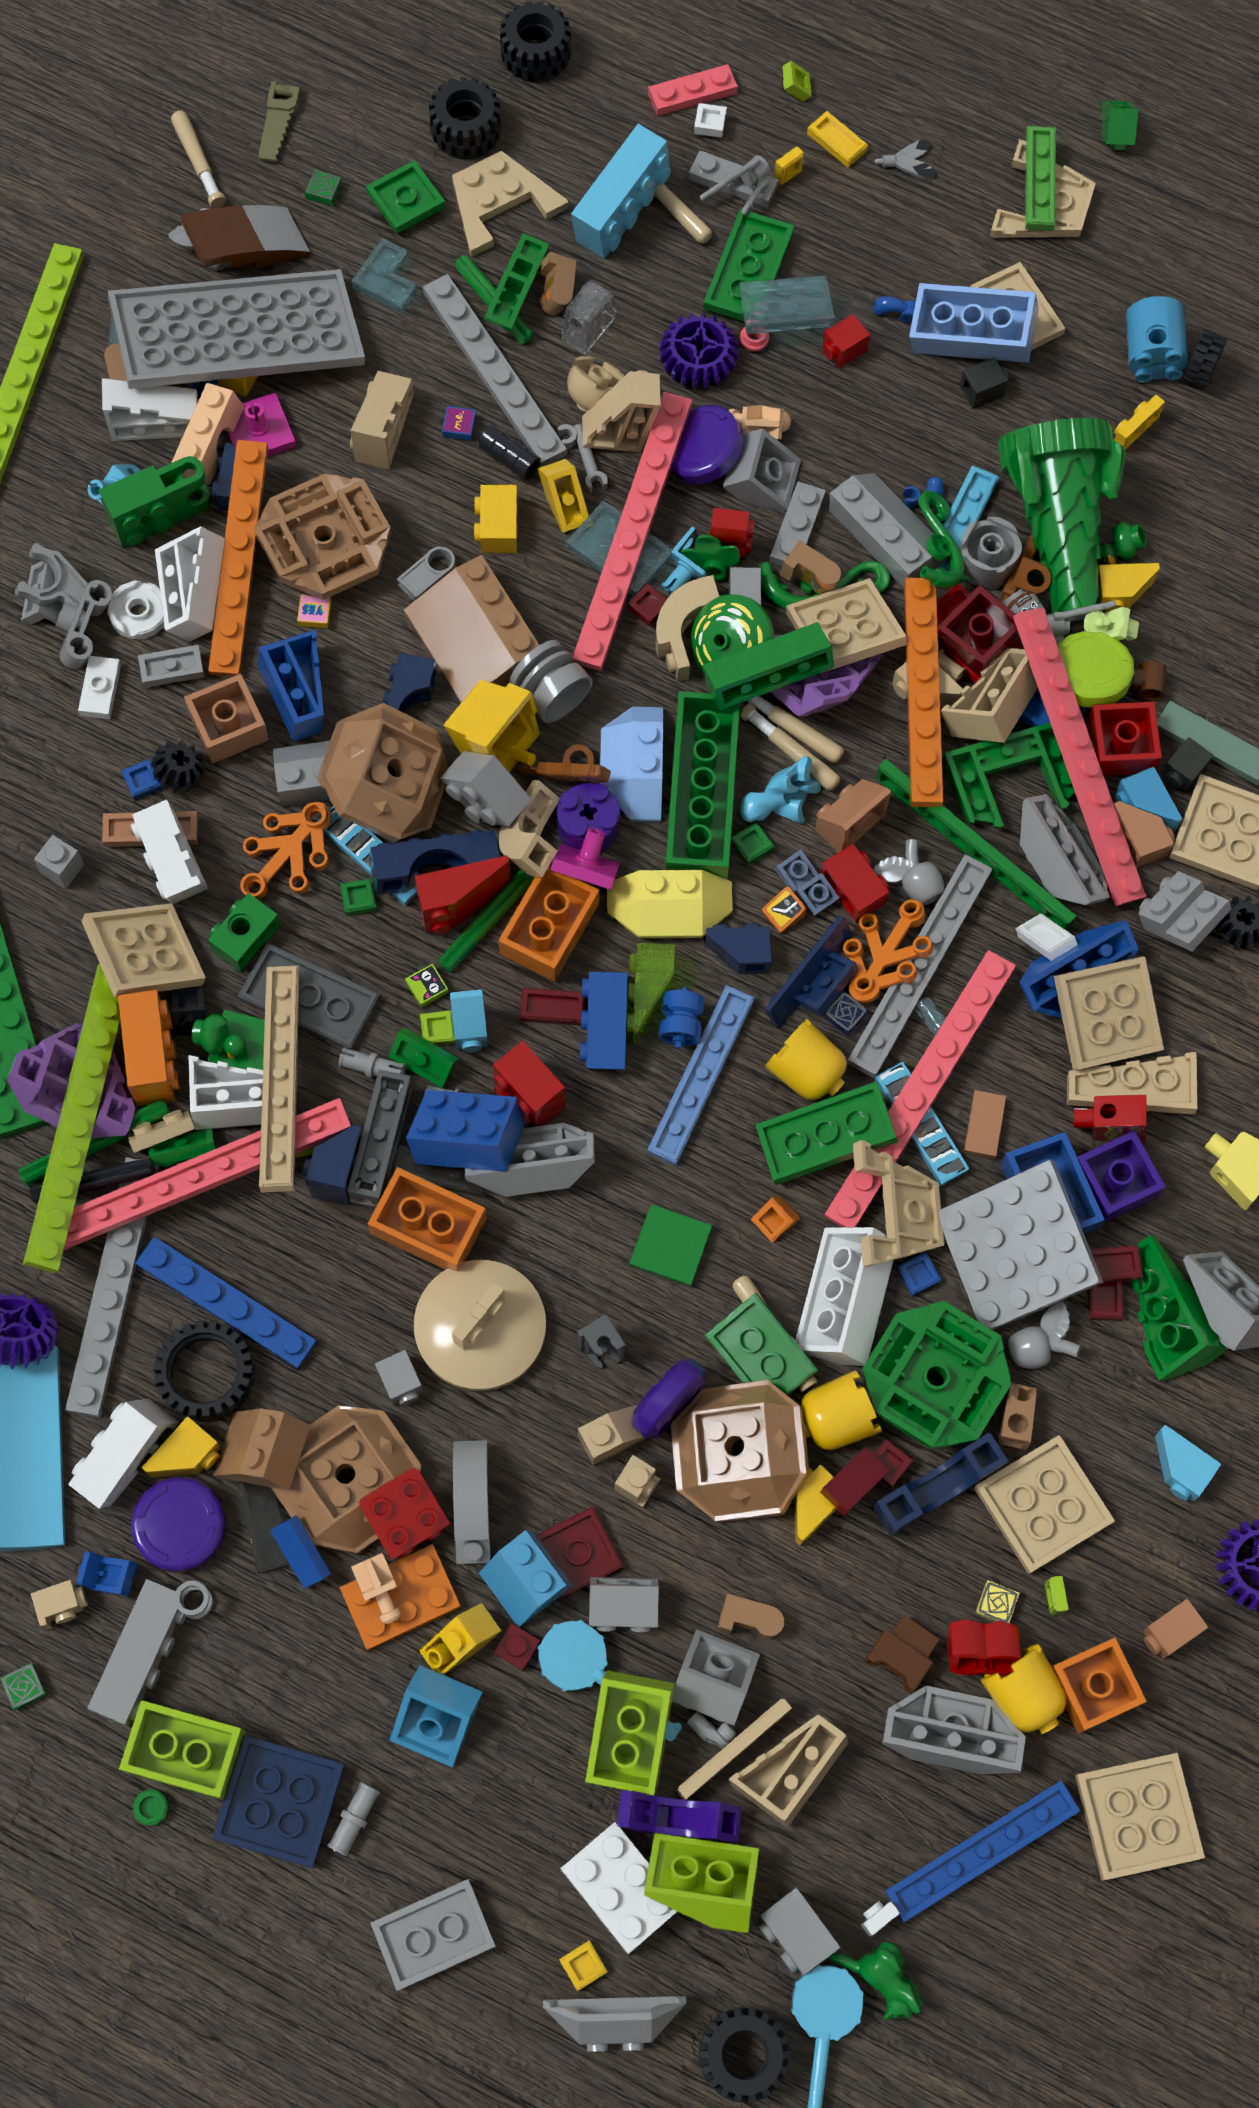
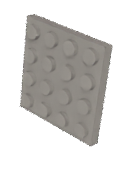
[938,1160,1103,1330]

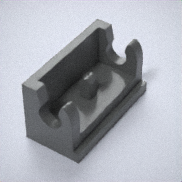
[577,1314,625,1370]

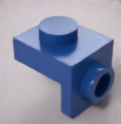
[77,1551,137,1597]

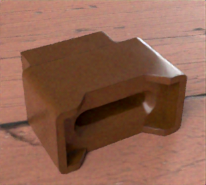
[864,1615,939,1694]

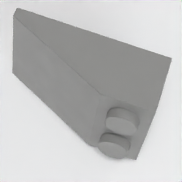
[1183,1251,1259,1351]

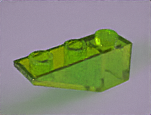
[627,943,675,1043]

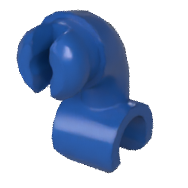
[872,296,916,323]
[903,477,944,510]

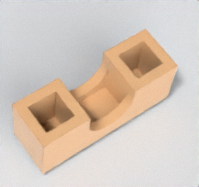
[172,383,244,485]

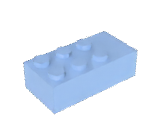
[909,283,1039,363]

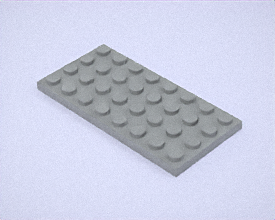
[108,269,365,389]

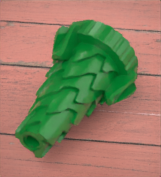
[998,418,1126,614]

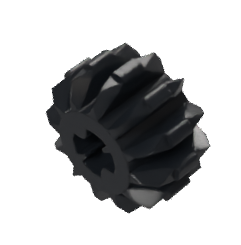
[151,740,205,794]
[1216,896,1259,950]

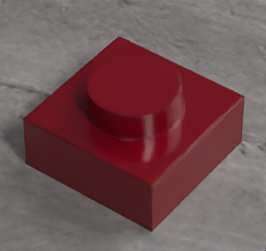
[627,583,667,627]
[874,1439,913,1488]
[493,1623,540,1672]

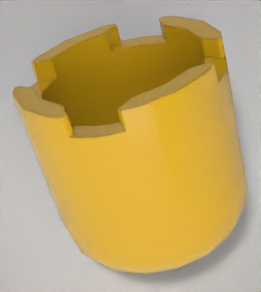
[765,1019,847,1101]
[801,1370,882,1451]
[981,1644,1067,1734]

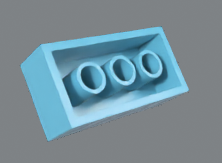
[571,124,671,259]

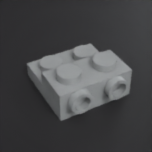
[1138,871,1232,951]

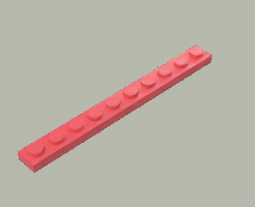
[572,392,692,671]
[1013,607,1146,907]
[825,950,1016,1228]
[64,1098,351,1250]

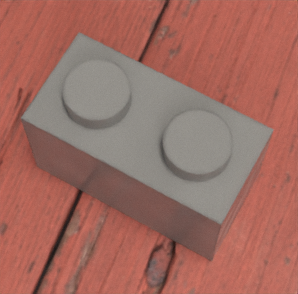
[589,1577,659,1632]

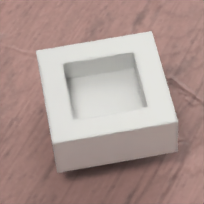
[694,103,727,138]
[861,1901,899,1936]

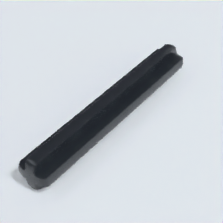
[30,1157,155,1204]

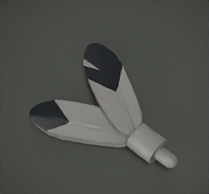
[875,140,936,179]

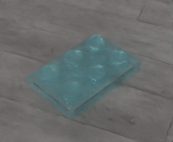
[739,275,835,334]
[566,500,673,596]

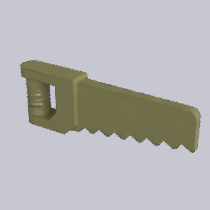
[258,81,301,163]

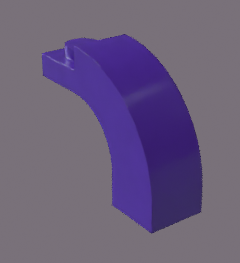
[617,1790,742,1843]

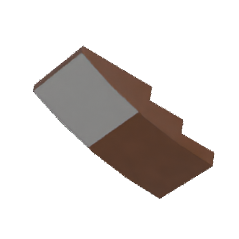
[181,205,310,269]

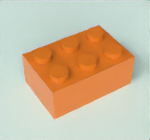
[498,865,599,982]
[118,990,180,1106]
[367,1167,487,1271]

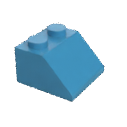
[479,1530,573,1628]
[389,1665,483,1768]

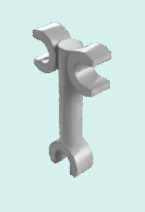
[558,424,608,494]

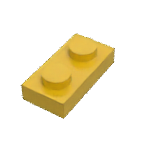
[1114,395,1165,450]

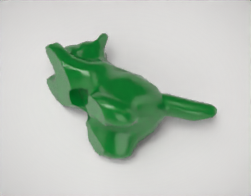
[829,1942,924,2021]

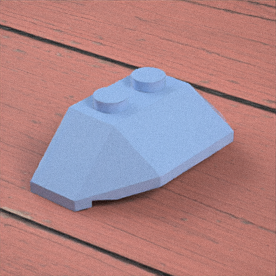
[600,707,663,822]

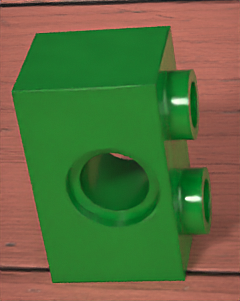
[208,893,281,972]

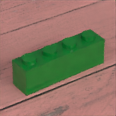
[703,622,835,711]

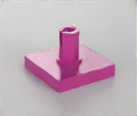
[227,393,296,457]
[550,828,620,890]

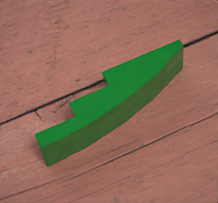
[484,233,549,331]

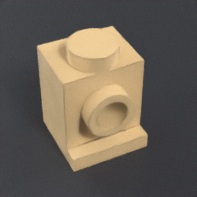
[614,1455,660,1508]
[31,1580,88,1631]

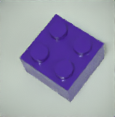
[1077,1130,1166,1224]

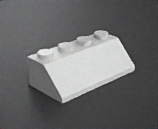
[795,1227,893,1366]

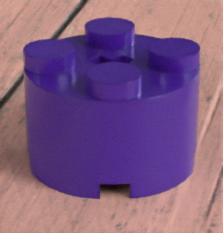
[557,783,620,853]

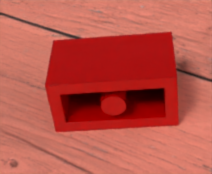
[820,844,889,923]

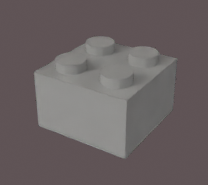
[440,751,532,827]

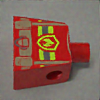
[1074,1095,1147,1144]

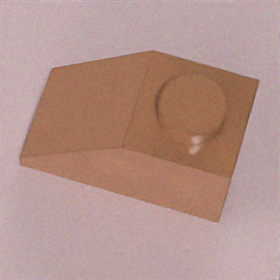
[1114,801,1175,868]
[1142,1599,1208,1659]

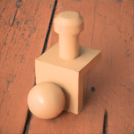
[729,405,791,439]
[351,1553,401,1624]

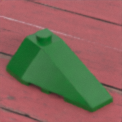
[1132,1235,1229,1381]

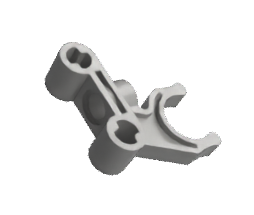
[15,543,112,669]

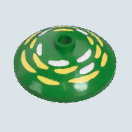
[691,594,775,676]

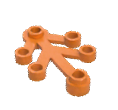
[240,802,332,900]
[843,899,933,1004]

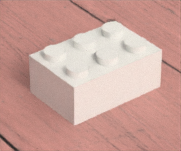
[560,1822,678,1955]

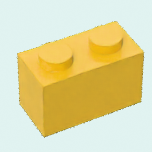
[474,485,517,553]

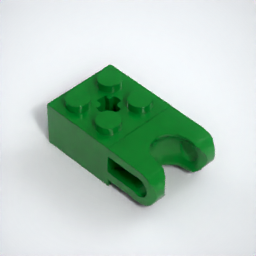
[98,456,211,548]

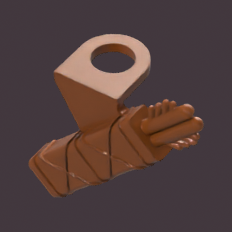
[1001,534,1052,603]
[519,744,611,783]

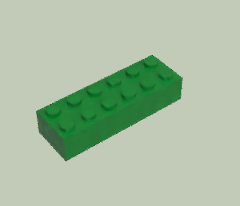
[665,691,740,879]

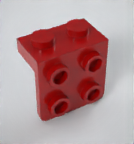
[359,1468,450,1560]

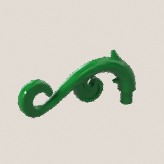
[918,490,969,589]
[759,561,890,610]

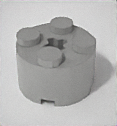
[959,517,1022,590]

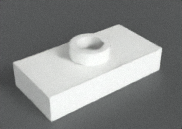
[78,656,121,719]

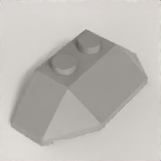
[1020,794,1109,905]
[465,1123,595,1197]
[882,1686,1026,1774]
[543,1996,686,2052]

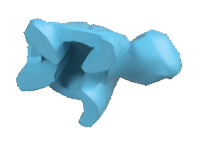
[740,756,821,824]

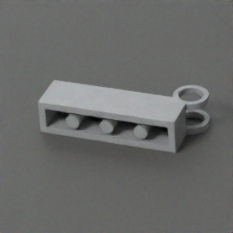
[87,1579,213,1728]

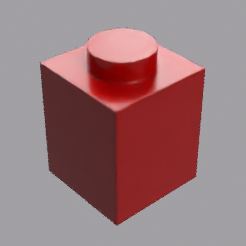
[822,314,870,368]

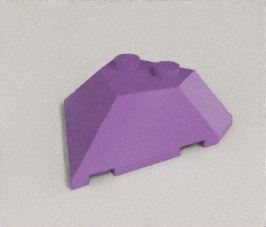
[771,634,885,716]
[7,1023,135,1138]

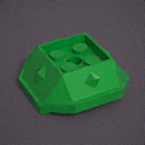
[861,1300,1011,1450]

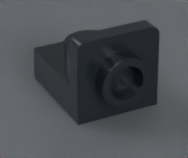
[171,985,206,1035]

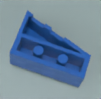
[257,629,324,742]
[580,972,628,1069]

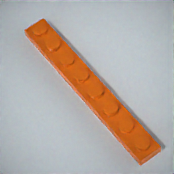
[208,440,268,677]
[904,578,943,807]

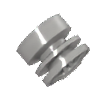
[510,640,592,723]

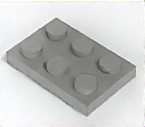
[370,1879,496,1991]

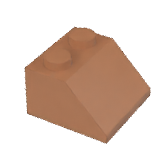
[815,779,891,853]

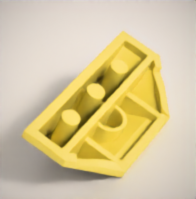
[607,870,733,938]

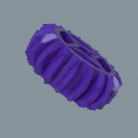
[659,312,739,390]
[0,1292,58,1370]
[1215,1519,1259,1611]

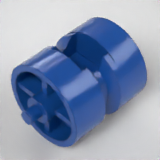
[659,987,705,1049]

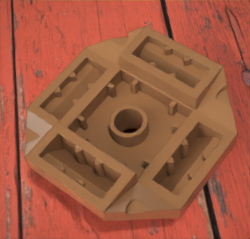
[254,474,391,600]
[317,703,448,842]
[671,1380,810,1523]
[271,1405,422,1555]

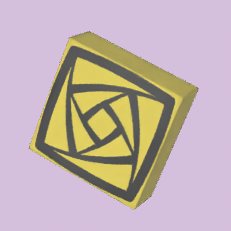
[975,1580,1019,1623]

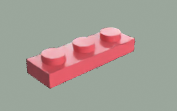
[648,64,737,116]

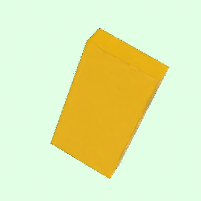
[807,111,868,167]

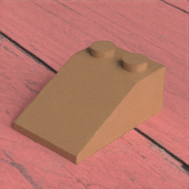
[213,1409,310,1490]

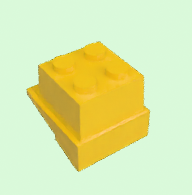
[443,679,540,772]

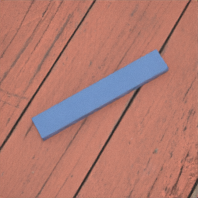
[647,985,755,1166]

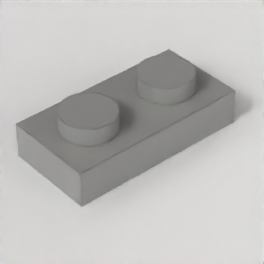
[138,645,204,688]

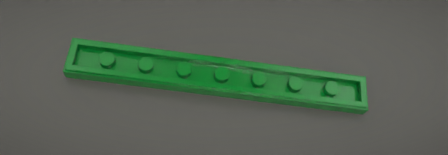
[876,759,1076,931]

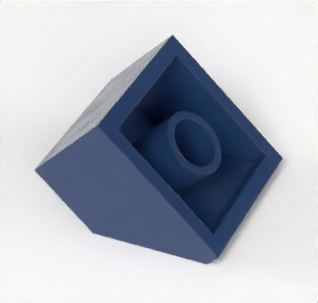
[302,1125,362,1205]

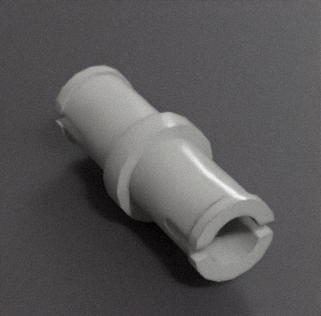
[338,1047,406,1078]
[327,1782,380,1856]

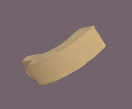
[656,575,719,682]
[499,780,560,877]

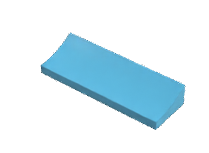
[0,1346,66,1553]

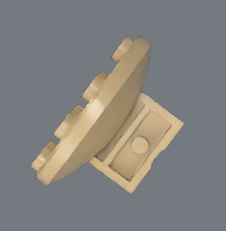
[414,1260,546,1391]

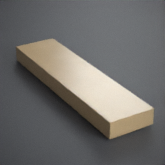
[677,1698,792,1800]

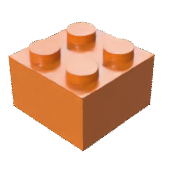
[1052,1638,1147,1734]

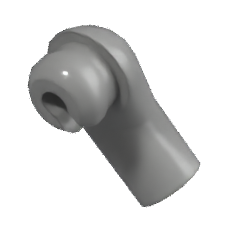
[687,1711,736,1748]

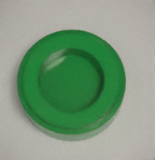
[133,1789,169,1826]

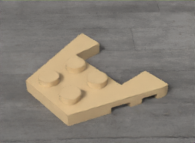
[990,139,1096,238]
[452,151,568,257]
[853,1140,944,1268]

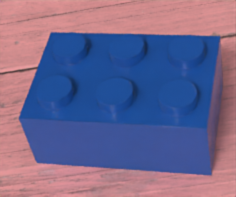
[406,1090,525,1172]
[1000,1132,1104,1235]

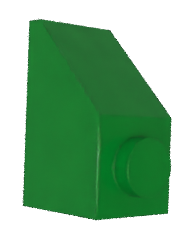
[1101,100,1139,150]

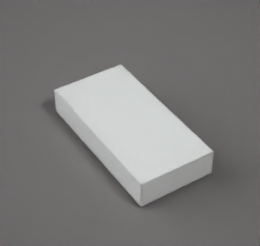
[1016,914,1078,961]

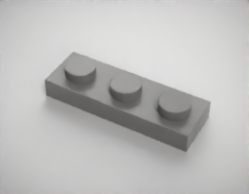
[688,150,779,208]
[769,482,826,566]

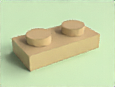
[128,1110,195,1153]

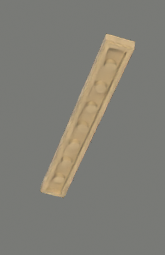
[259,966,300,1193]

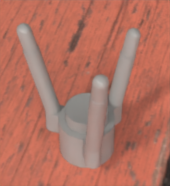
[700,156,771,215]
[1046,601,1116,644]

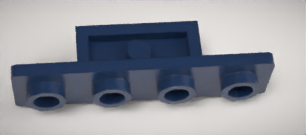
[765,916,859,1028]

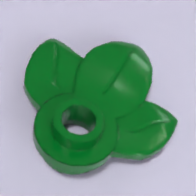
[681,534,740,581]

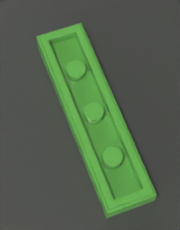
[1025,126,1056,231]

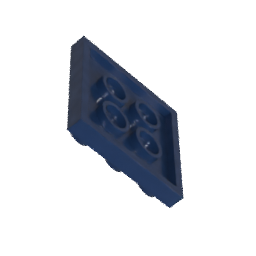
[212,1735,345,1869]

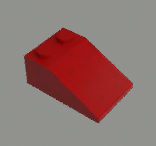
[414,855,510,934]

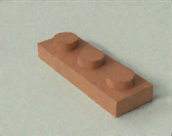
[102,811,198,847]

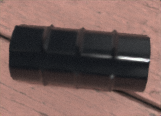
[479,425,541,480]

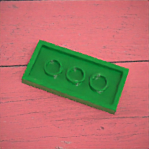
[703,209,795,323]
[755,1081,898,1185]

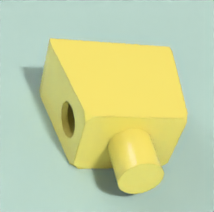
[1204,1132,1259,1211]

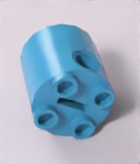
[1125,296,1189,383]

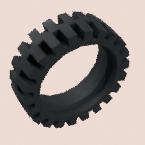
[154,1320,255,1422]

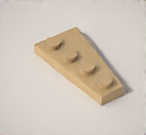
[1067,1052,1197,1115]

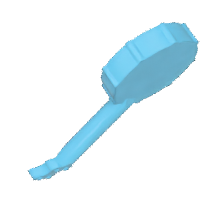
[537,1620,682,1741]
[791,1964,864,2108]

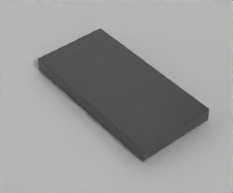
[238,943,381,1050]

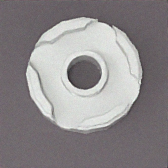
[108,581,164,639]

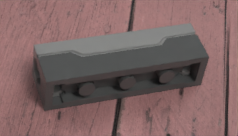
[347,1069,413,1207]

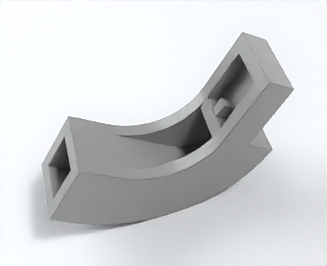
[453,1440,491,1564]

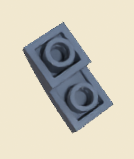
[774,850,839,916]

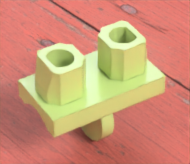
[1084,607,1139,641]

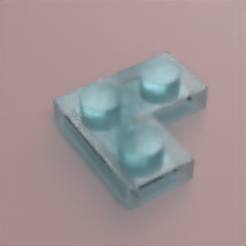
[352,238,417,313]

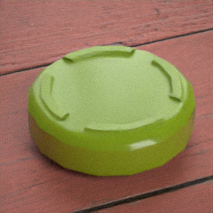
[1057,631,1134,707]

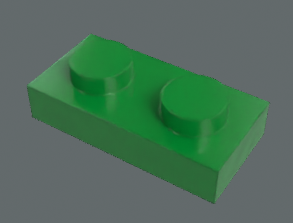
[388,1027,458,1088]
[148,1129,216,1167]

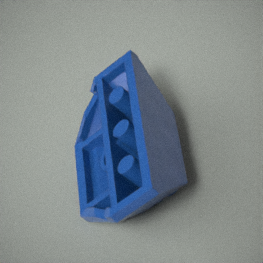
[1019,920,1139,1019]

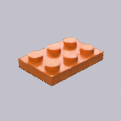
[339,1544,461,1651]

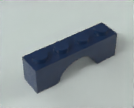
[383,653,437,777]
[369,830,500,895]
[873,1432,1008,1537]

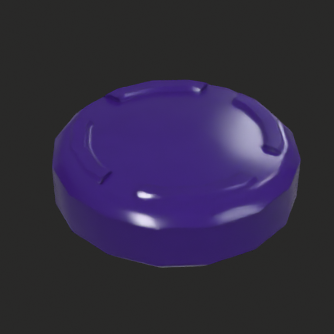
[671,405,744,484]
[631,1359,707,1439]
[131,1477,226,1573]

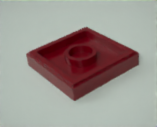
[536,1506,624,1599]

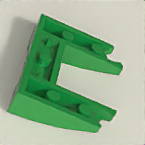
[942,722,1075,830]

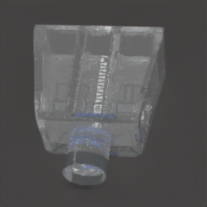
[562,281,617,354]

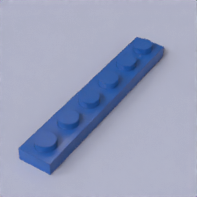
[135,1237,317,1370]
[884,1781,1080,1922]

